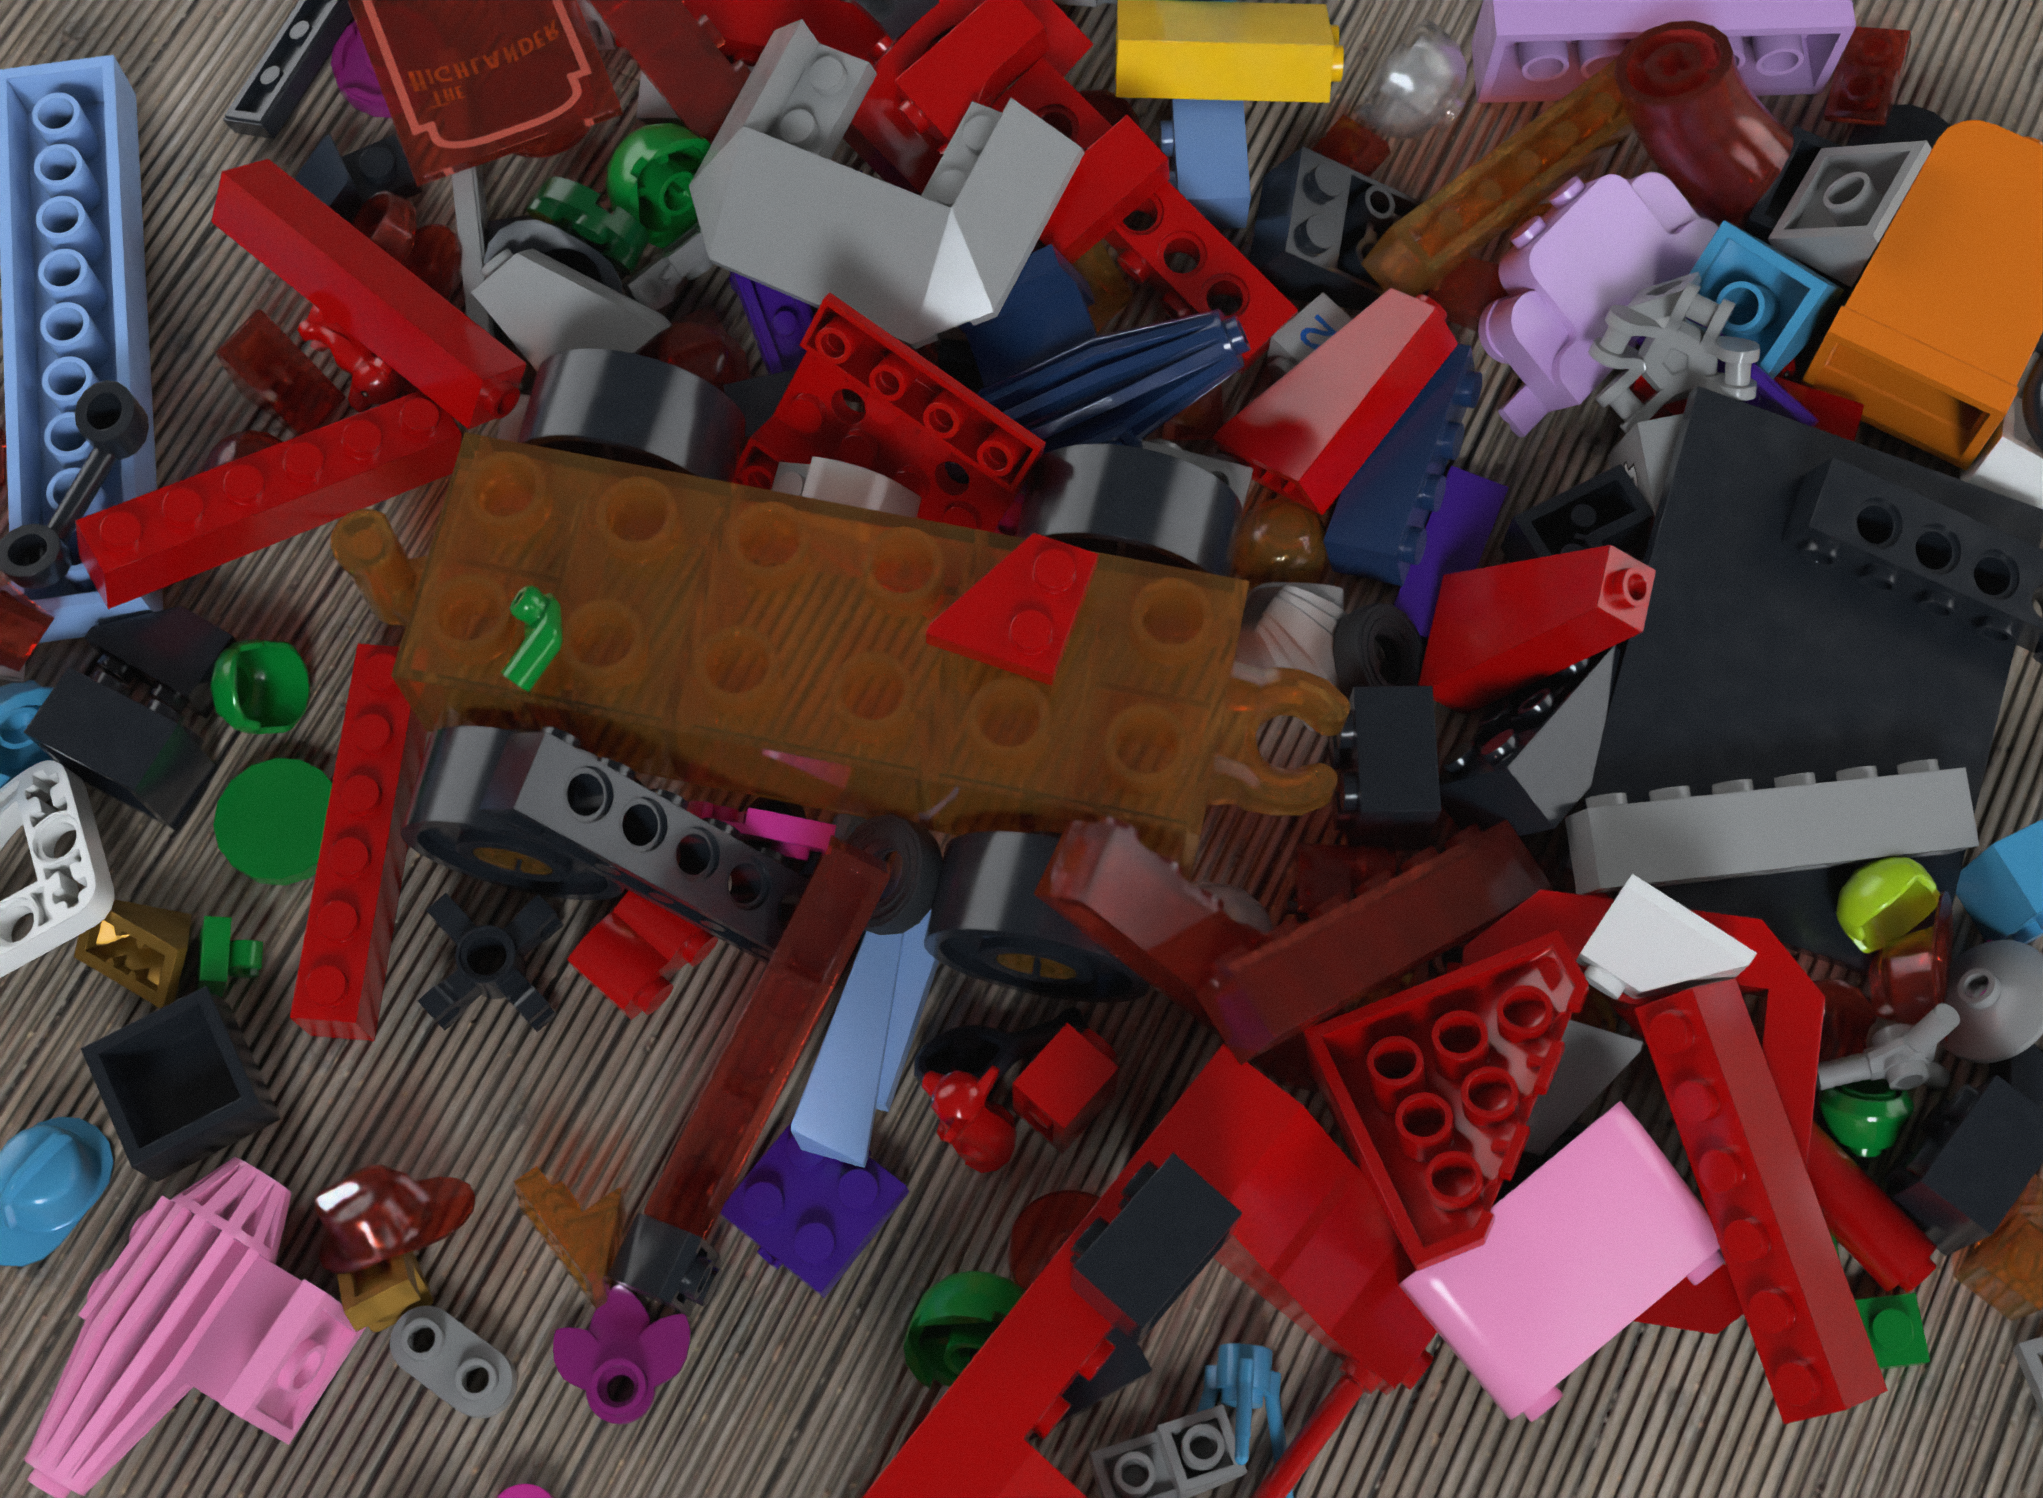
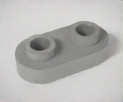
[390,1306,517,1418]

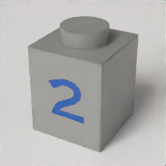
[1266,292,1352,382]

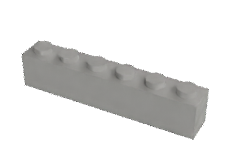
[1565,759,1979,895]

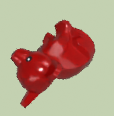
[297,305,419,413]
[922,1065,1017,1173]

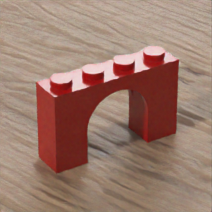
[843,0,1094,196]
[894,0,1170,265]

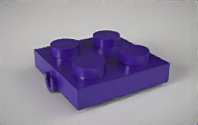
[718,1121,909,1298]

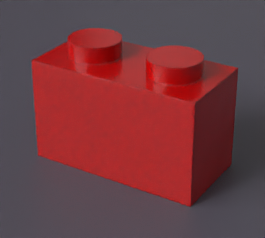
[1012,1022,1119,1154]

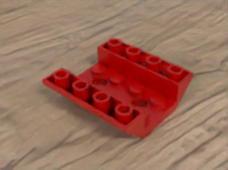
[732,293,1046,622]

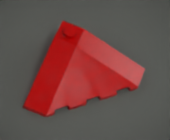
[1303,930,1589,1271]

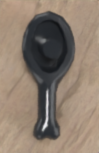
[914,1007,1090,1085]

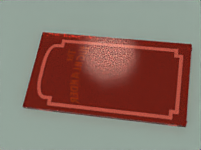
[348,0,623,186]

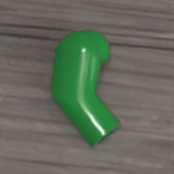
[501,586,563,692]

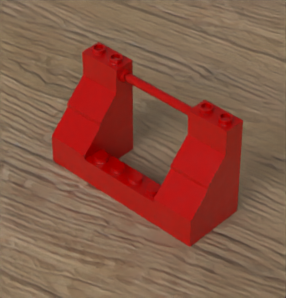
[862,1044,1437,1498]

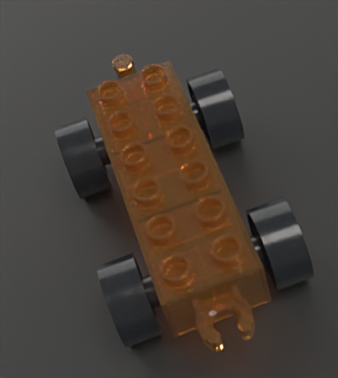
[330,348,1350,1003]

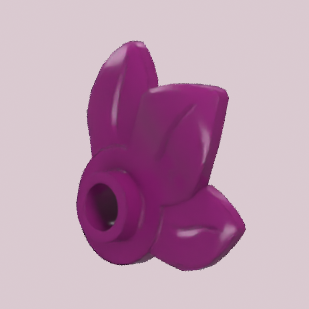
[553,1284,691,1425]

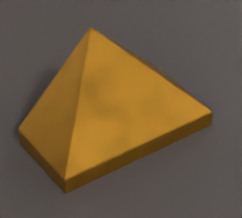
[74,899,192,1009]

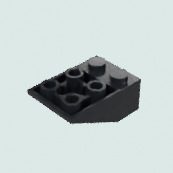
[1249,146,1449,311]
[1439,645,1621,847]

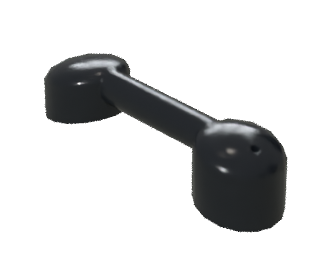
[0,380,149,589]

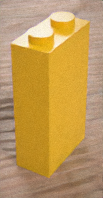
[1115,0,1344,103]

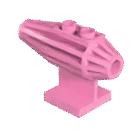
[23,1157,366,1498]

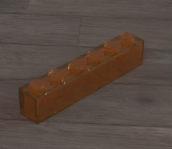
[1361,53,1662,298]

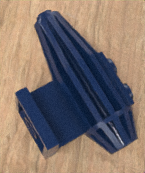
[945,244,1251,492]

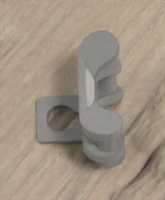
[1588,272,1760,434]

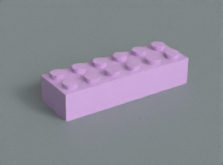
[1471,0,1856,103]

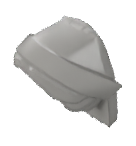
[1221,582,1382,731]

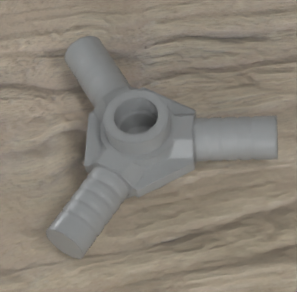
[1816,1003,1960,1091]

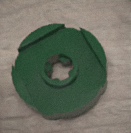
[527,176,650,275]

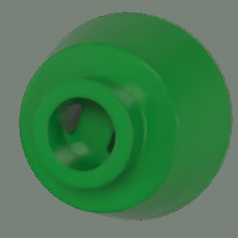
[1818,1078,1914,1157]

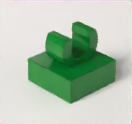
[195,916,264,997]

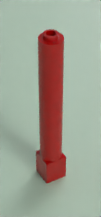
[1582,893,1937,1293]

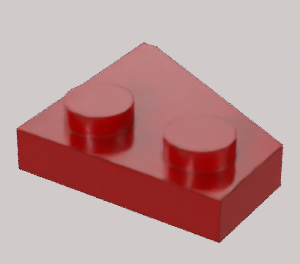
[925,533,1099,686]

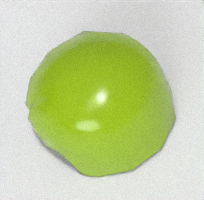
[1836,856,1942,953]

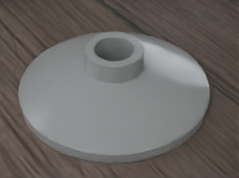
[1929,940,2043,1063]

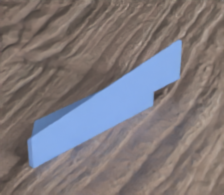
[791,852,939,1168]

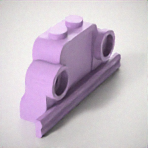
[1478,172,1719,437]

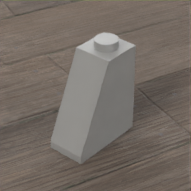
[471,248,672,372]

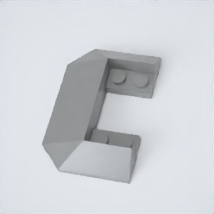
[689,19,1084,349]

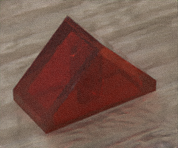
[215,309,347,436]

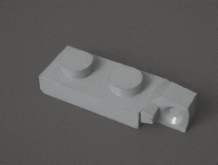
[622,221,714,311]

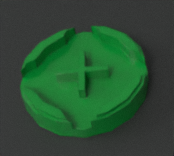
[213,758,332,886]

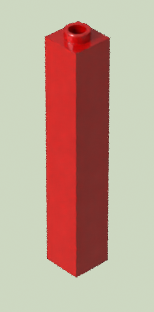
[211,159,527,429]

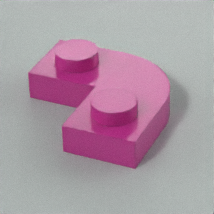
[686,801,836,862]

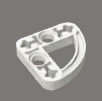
[0,760,115,978]

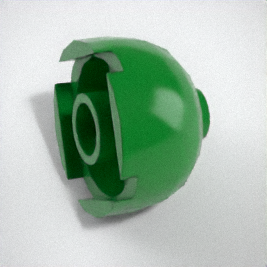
[606,123,711,249]
[903,1271,1026,1389]

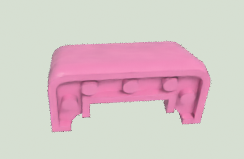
[1398,1100,1725,1422]

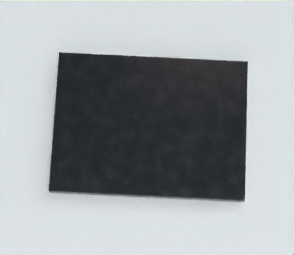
[1558,386,2043,994]

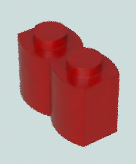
[567,890,719,1020]

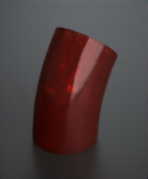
[1614,20,1794,225]

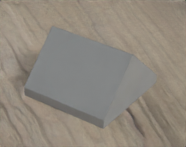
[1768,140,1932,287]

